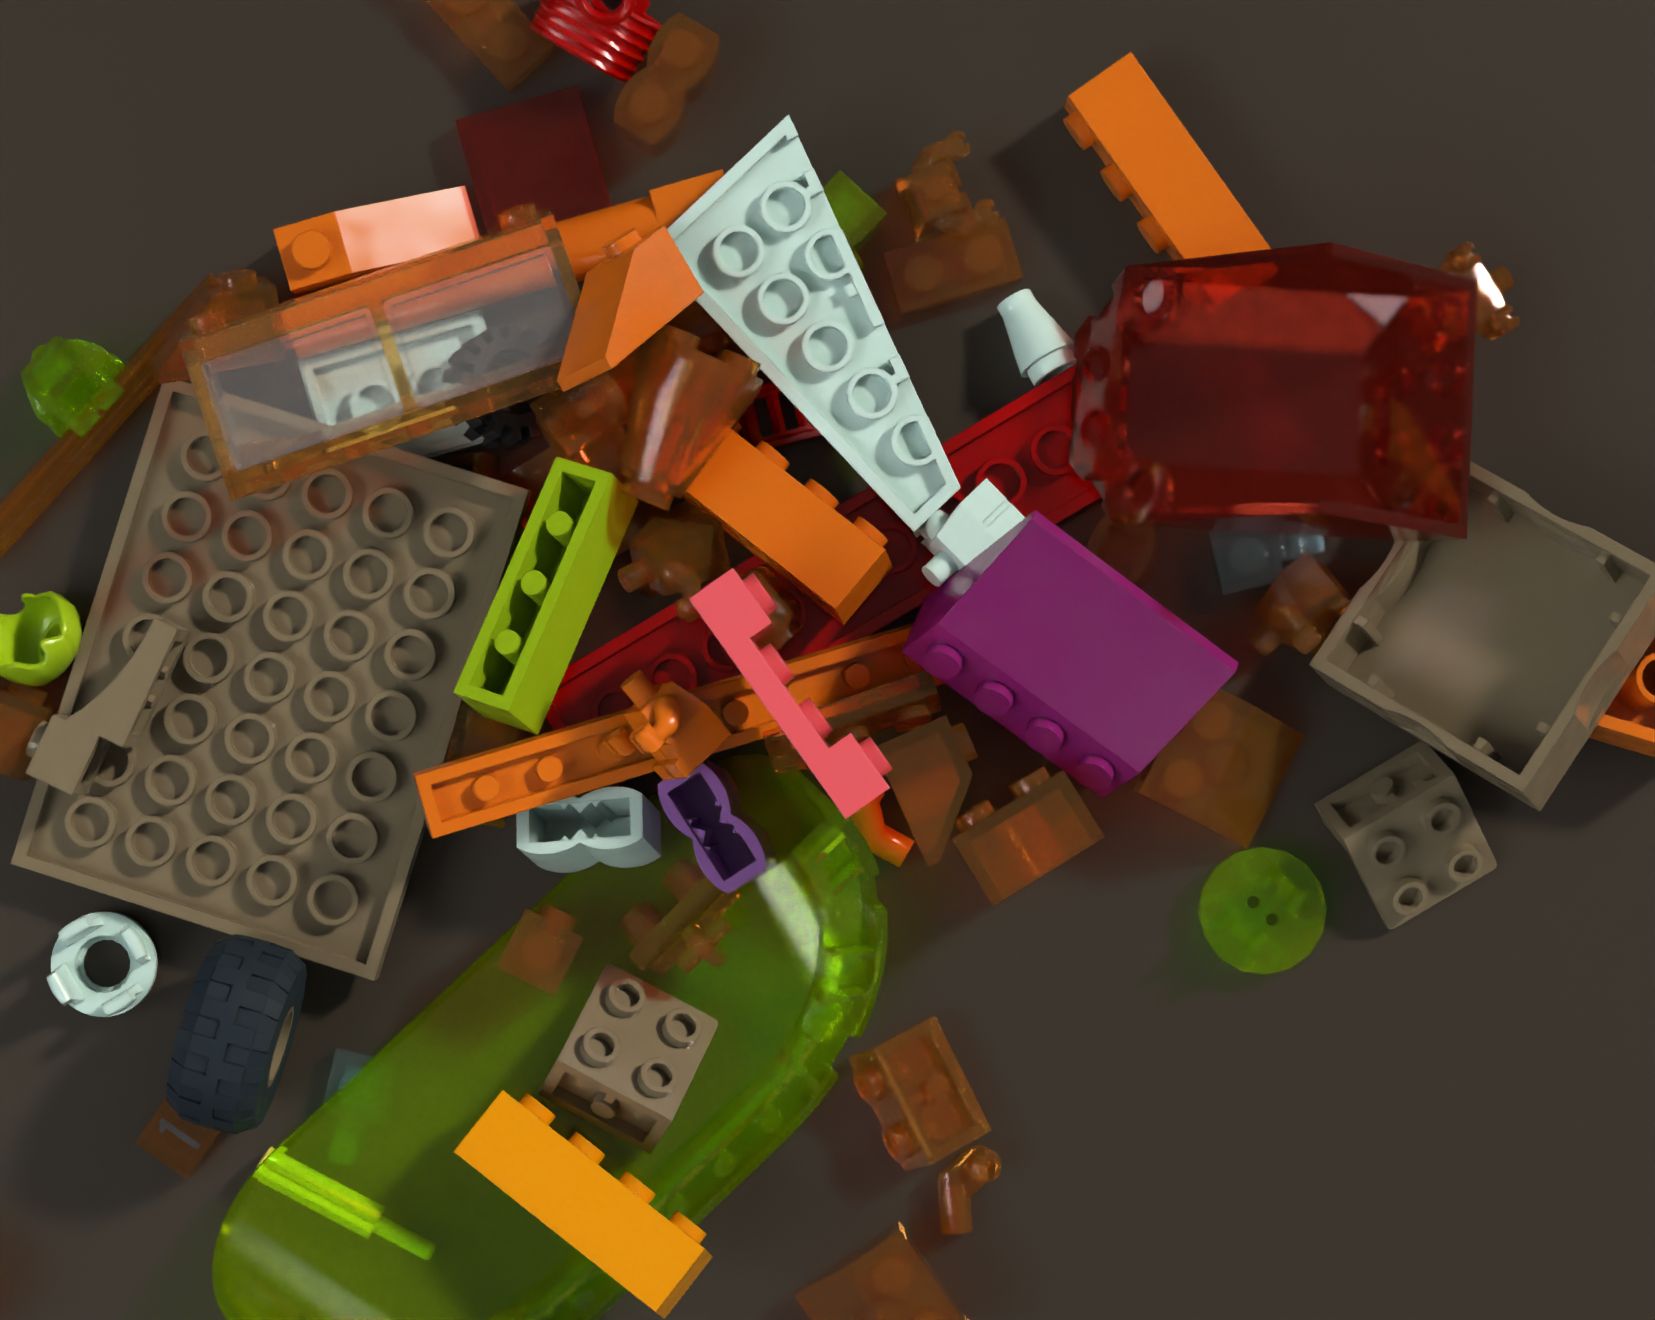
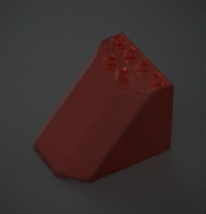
[1068,242,1478,541]

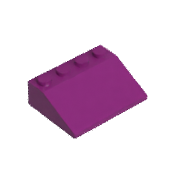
[902,510,1239,798]

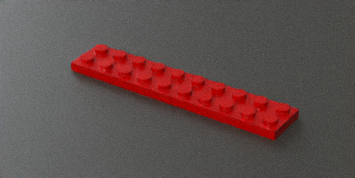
[546,363,1144,792]

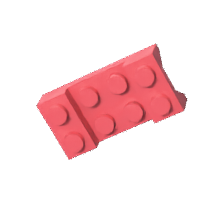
[689,568,893,819]

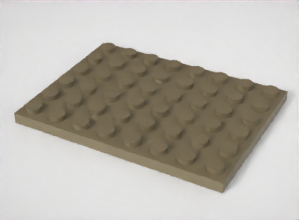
[10,375,532,981]

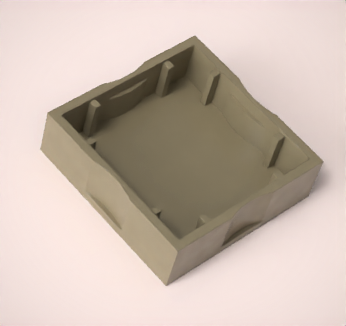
[1309,450,1655,812]

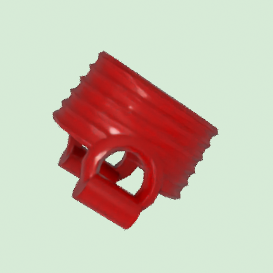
[529,0,663,83]

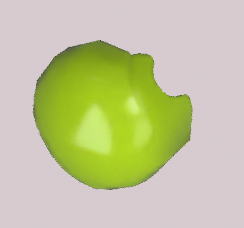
[0,591,82,686]

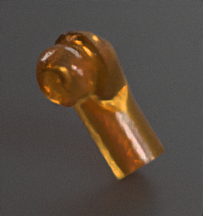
[938,1145,1002,1234]

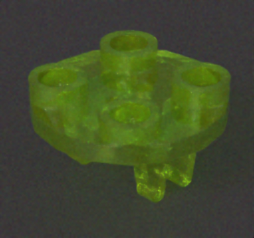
[1197,846,1327,975]

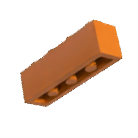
[1063,52,1279,312]
[641,397,893,625]

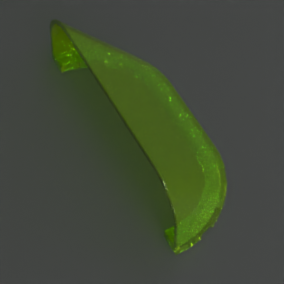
[212,754,888,1320]

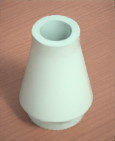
[997,289,1079,388]

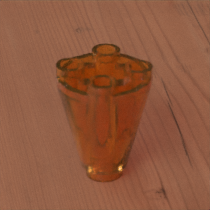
[621,324,764,511]

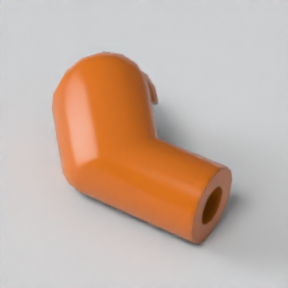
[844,792,914,868]

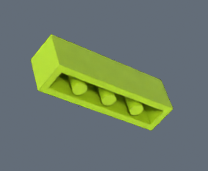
[453,456,639,735]

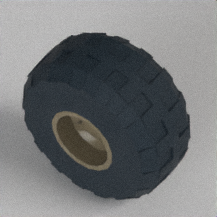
[166,934,307,1134]

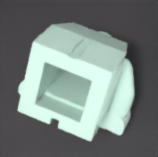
[913,478,1025,587]

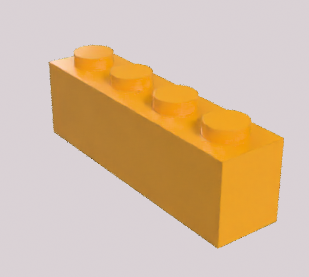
[453,1090,713,1319]

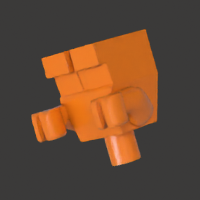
[604,670,732,781]

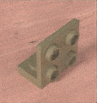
[1314,741,1497,929]
[537,964,718,1154]

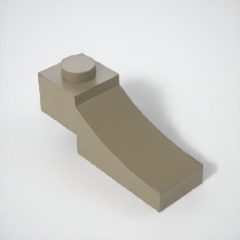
[25,618,192,795]

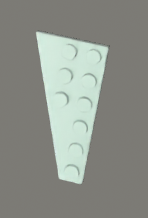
[667,114,961,532]

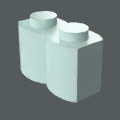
[516,787,662,873]

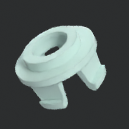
[46,911,158,1017]

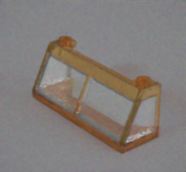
[178,202,608,501]

